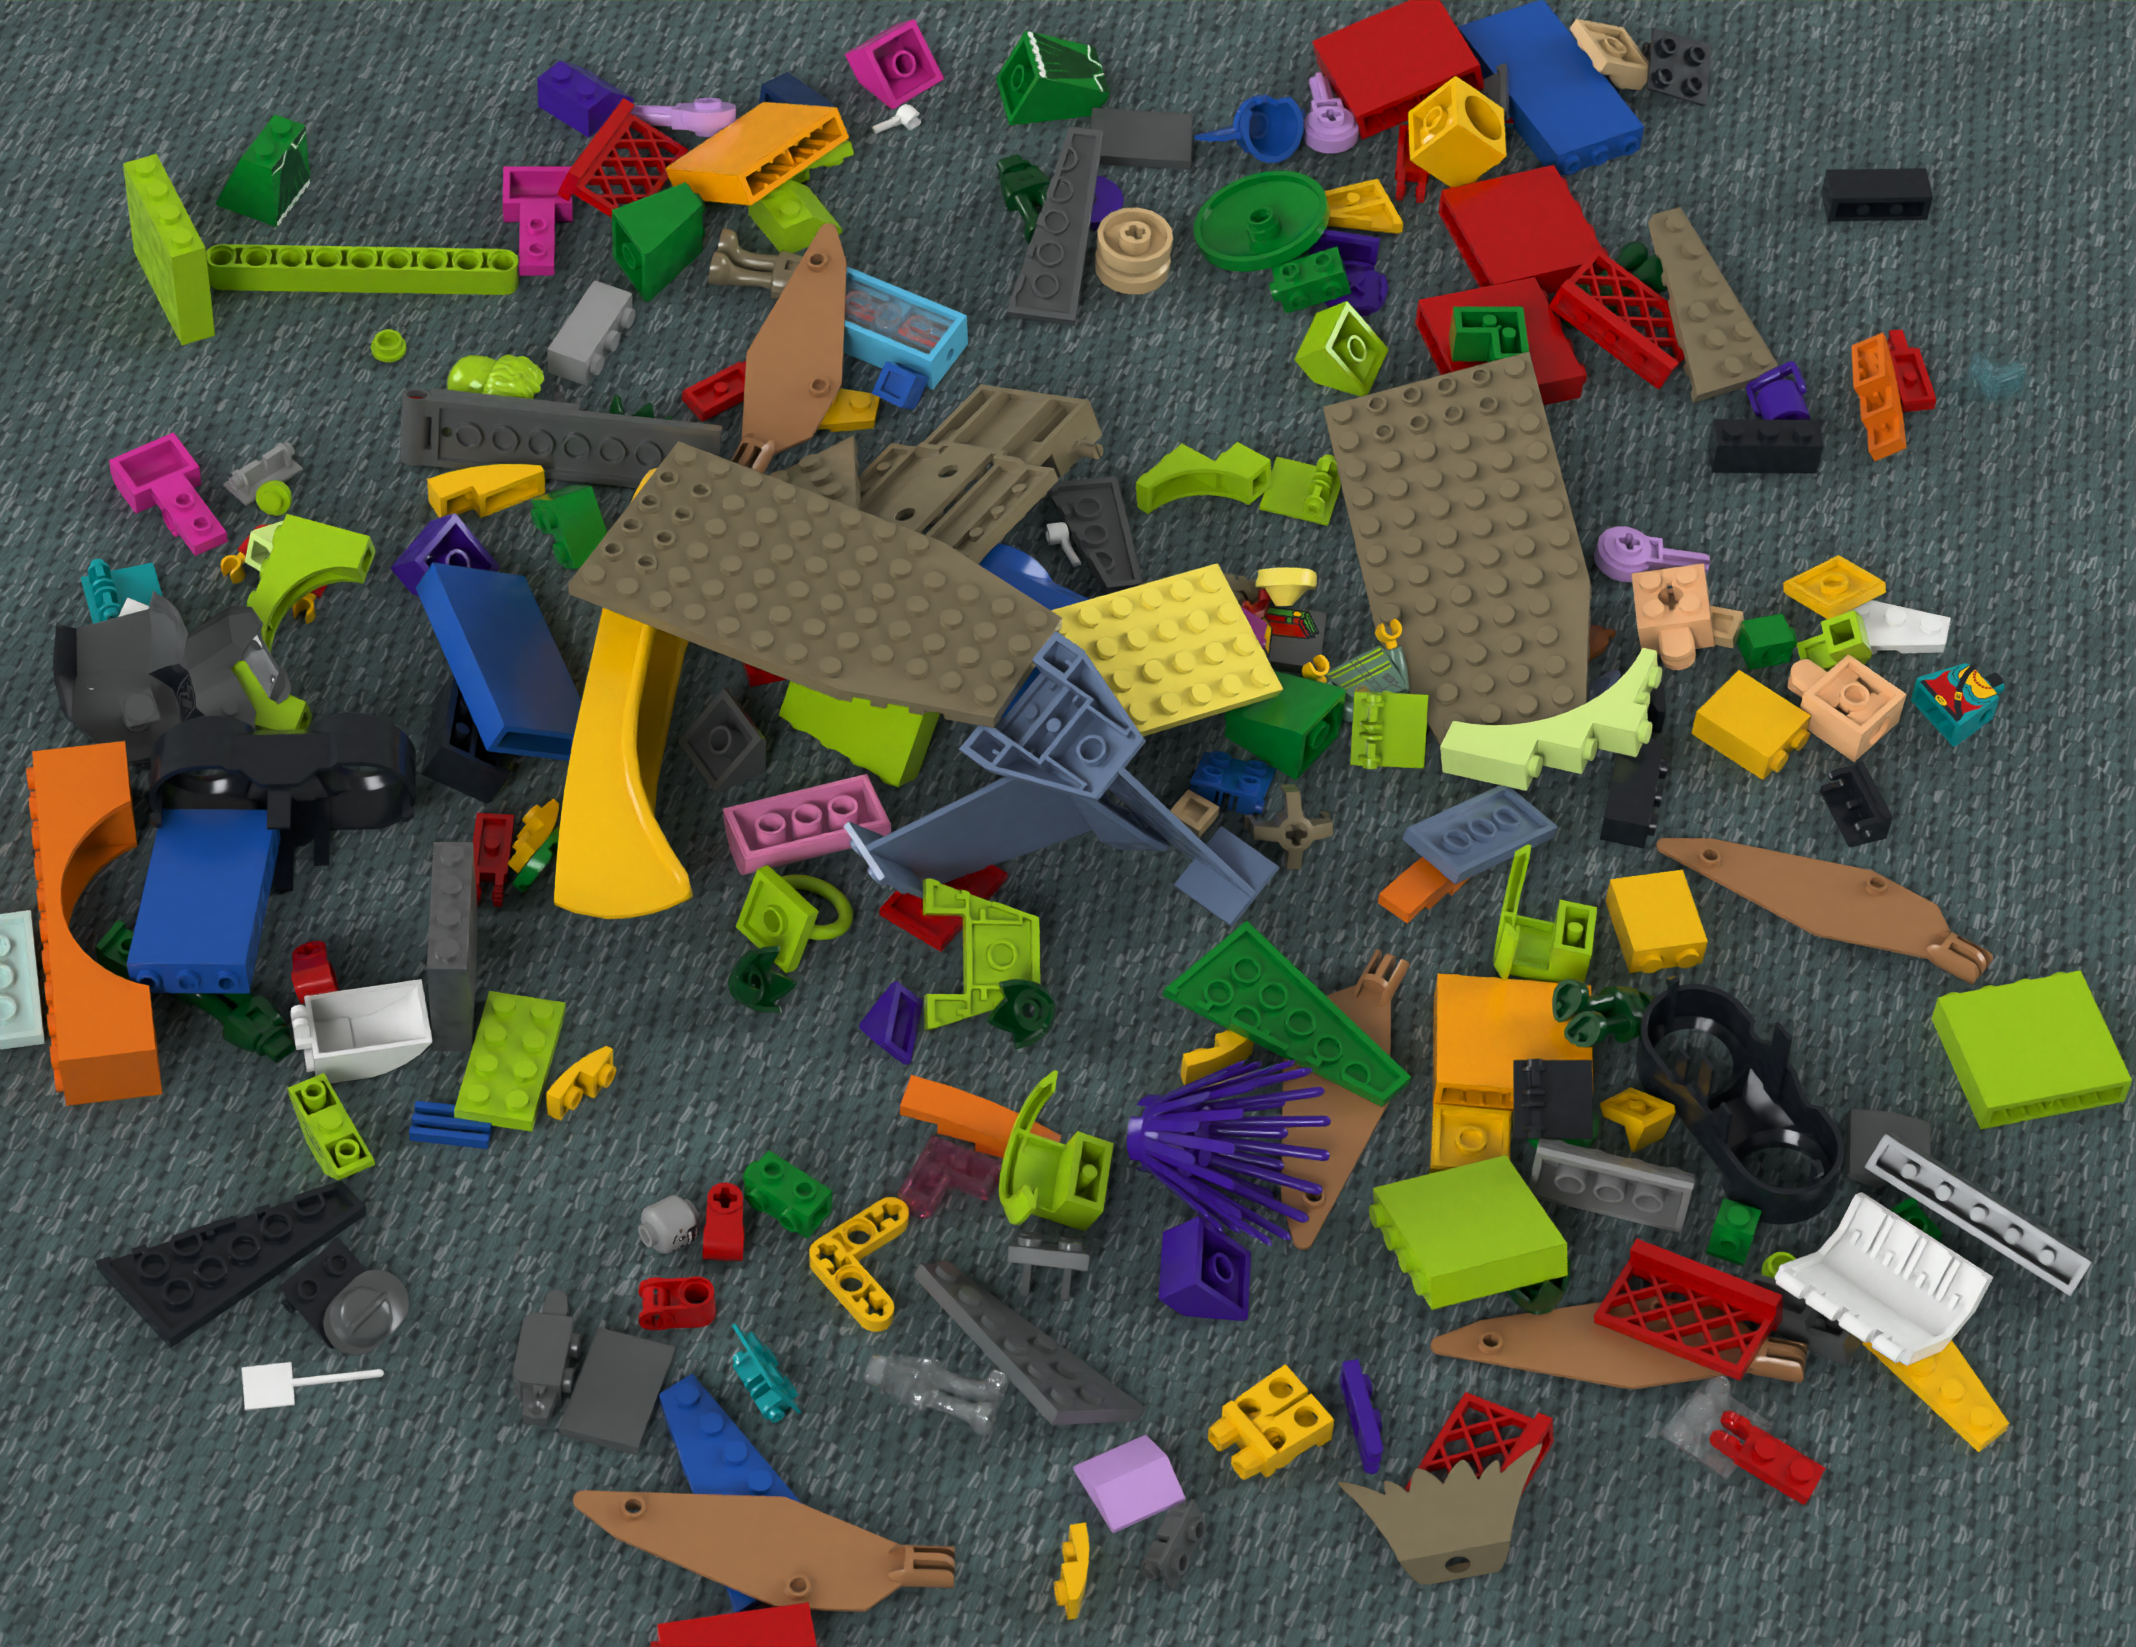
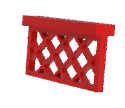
[557,98,688,218]
[1548,249,1685,390]
[1594,1239,1783,1381]
[1404,1392,1554,1495]

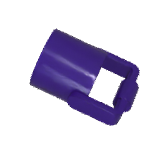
[1746,361,1811,420]

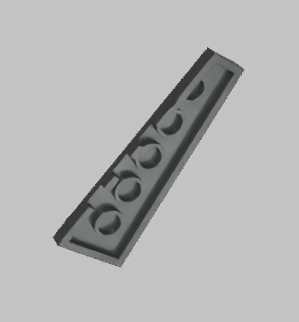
[1007,126,1104,326]

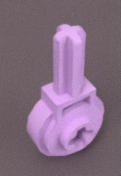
[1303,72,1358,153]
[631,98,736,137]
[1594,526,1710,582]

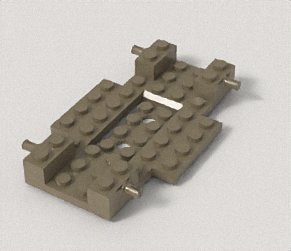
[858,384,1103,564]

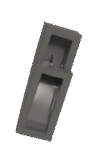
[1746,1272,1862,1366]

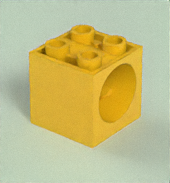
[1408,76,1507,188]

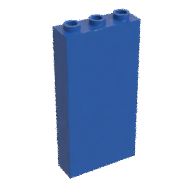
[1457,0,1644,176]
[415,563,582,761]
[127,809,281,994]

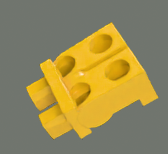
[1208,1364,1334,1480]

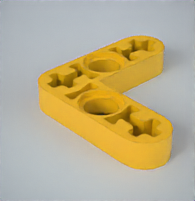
[809,1197,909,1332]

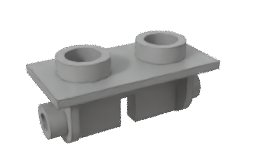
[223,442,303,506]

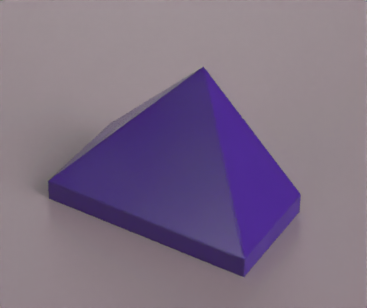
[1308,229,1380,266]
[859,981,923,1065]

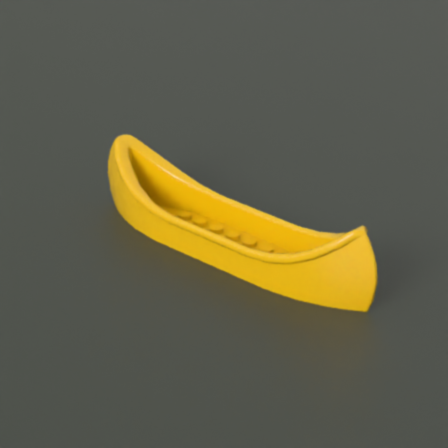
[554,468,693,919]

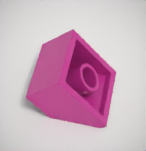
[845,19,944,109]

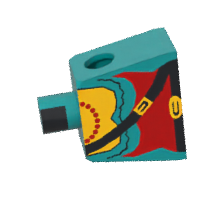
[1911,663,2005,747]

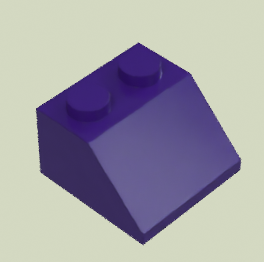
[537,61,634,138]
[390,513,500,597]
[1158,1216,1251,1321]

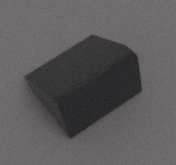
[1647,683,1666,734]

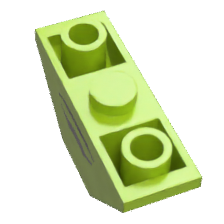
[287,1073,375,1180]

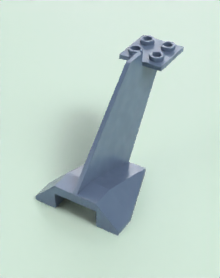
[959,631,1279,927]
[843,776,1170,899]

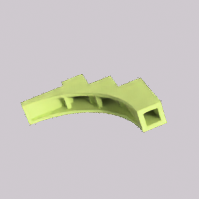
[1440,648,1662,791]

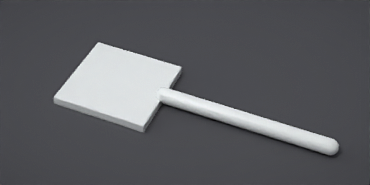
[242,1362,384,1411]

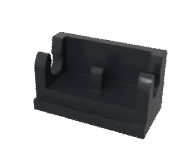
[1820,761,1893,847]

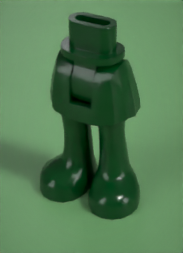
[996,154,1051,245]
[1554,241,1668,329]
[1552,979,1655,1047]
[171,992,296,1063]

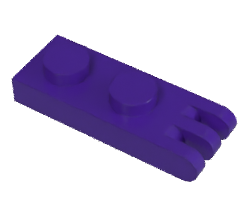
[1339,1359,1383,1474]

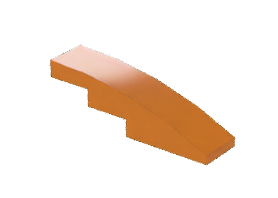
[1851,333,1906,461]
[1378,857,1471,924]
[900,1075,1061,1158]

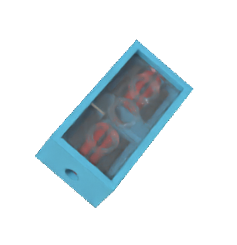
[843,266,968,390]

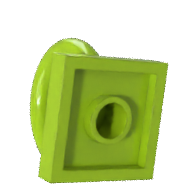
[736,865,854,974]

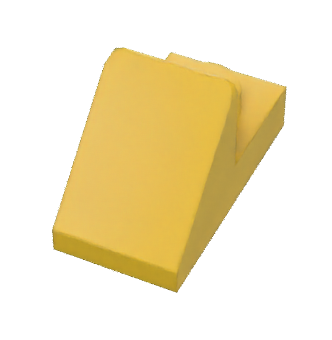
[1599,1087,1676,1153]

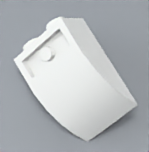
[291,979,433,1083]

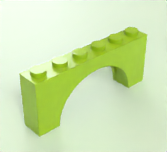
[231,514,376,730]

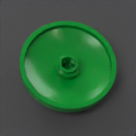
[1194,170,1330,272]

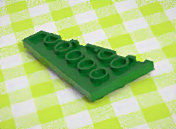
[1163,921,1411,1107]

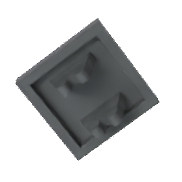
[1007,1231,1091,1301]

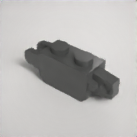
[512,1289,581,1427]

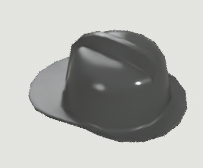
[323,1269,409,1356]

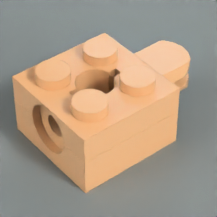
[1632,563,1715,670]
[1787,654,1907,762]

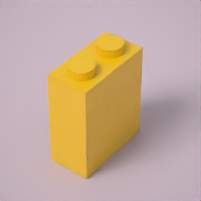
[1691,670,1811,780]
[1605,870,1708,973]

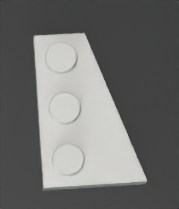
[1846,600,1951,654]

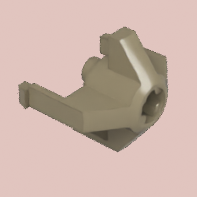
[1244,784,1333,870]

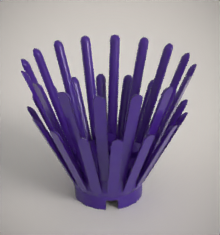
[1126,1060,1331,1246]

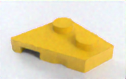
[1324,179,1403,234]

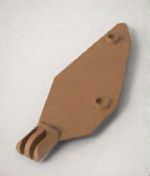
[730,223,847,473]
[1656,838,1993,984]
[1281,949,1410,1250]
[1430,1296,1808,1390]
[573,1490,955,1612]

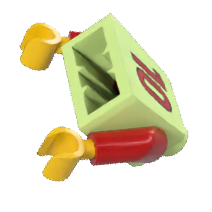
[221,521,328,624]

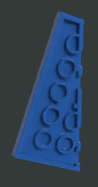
[659,1374,801,1613]

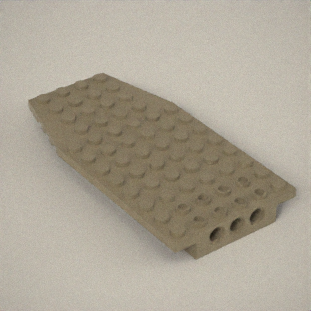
[1323,352,1592,746]
[568,441,1062,728]

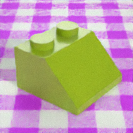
[748,179,843,253]
[1294,301,1389,397]

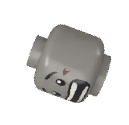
[638,1195,701,1254]

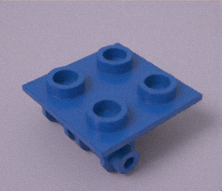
[1190,751,1276,817]

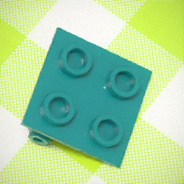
[80,559,163,624]
[732,1324,801,1423]

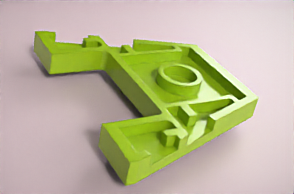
[923,878,1040,1030]

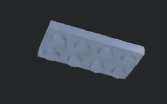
[1403,785,1558,885]

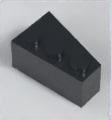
[421,673,509,803]

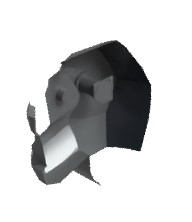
[53,590,292,771]

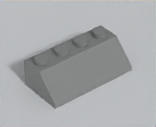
[1529,1138,1695,1233]

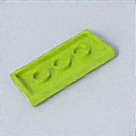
[454,991,566,1132]

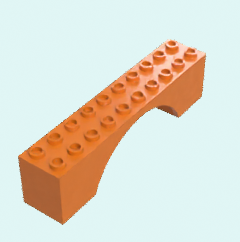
[26,741,162,1106]

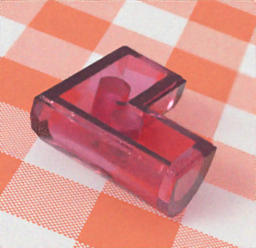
[898,1135,1002,1219]

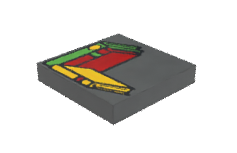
[1260,605,1327,674]

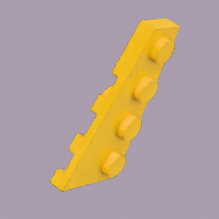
[1863,1340,2009,1452]

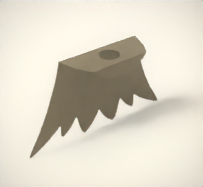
[1338,1444,1543,1585]

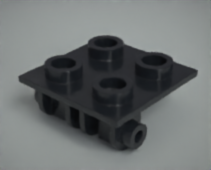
[1641,28,1712,106]
[1513,1059,1593,1139]
[278,1237,367,1349]

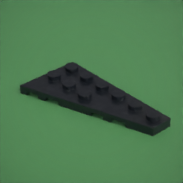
[96,1180,367,1348]

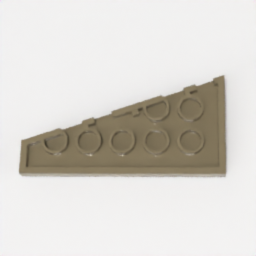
[1648,207,1779,403]
[769,435,861,510]

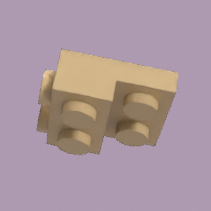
[1570,19,1649,91]

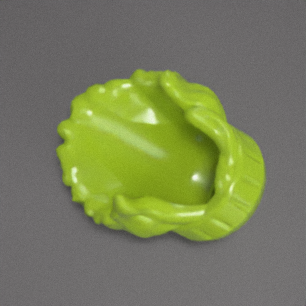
[447,354,544,399]

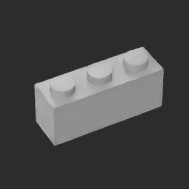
[547,280,636,386]

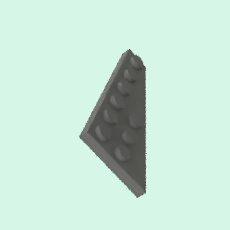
[914,1261,1146,1425]

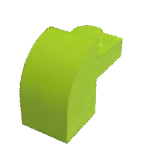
[1796,610,1872,672]

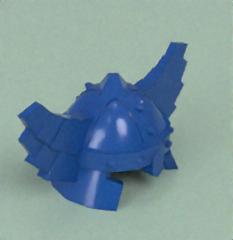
[1194,94,1306,163]

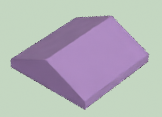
[1073,1434,1186,1533]

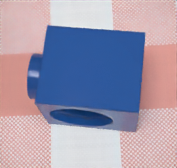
[872,361,929,409]

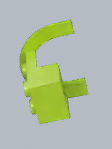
[1493,844,1597,983]
[999,1070,1114,1231]

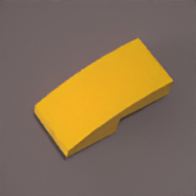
[507,798,559,874]
[1180,1029,1254,1086]
[546,1046,616,1121]
[1054,1522,1089,1620]

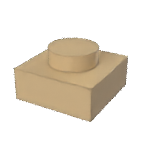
[1710,606,1744,649]
[1170,789,1220,838]

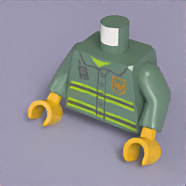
[1302,619,1409,722]

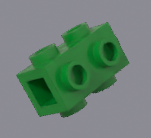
[1269,247,1351,313]
[743,1150,833,1239]

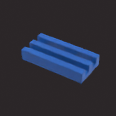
[409,1101,493,1149]

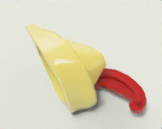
[1242,568,1317,618]

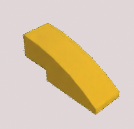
[427,464,545,518]

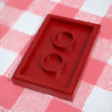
[879,864,1008,952]

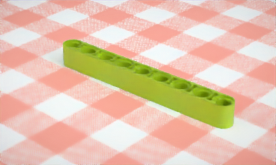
[206,244,519,295]

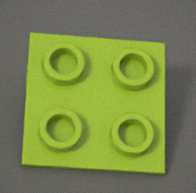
[1259,454,1341,526]
[1350,691,1429,769]

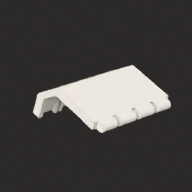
[1774,1192,1993,1366]

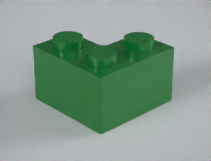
[1449,307,1529,363]
[531,485,607,569]

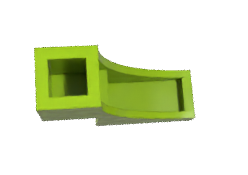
[1136,442,1271,514]

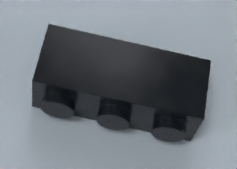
[1821,168,1933,221]
[1708,419,1823,474]
[1600,739,1670,849]

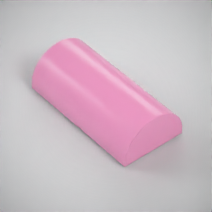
[723,774,891,875]

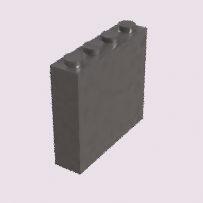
[427,842,478,1051]

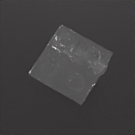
[1659,1375,1772,1480]

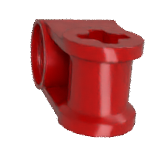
[291,941,339,1005]
[702,1182,744,1261]
[638,1276,716,1331]

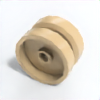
[1095,208,1173,294]

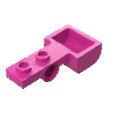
[503,166,573,276]
[109,432,228,556]

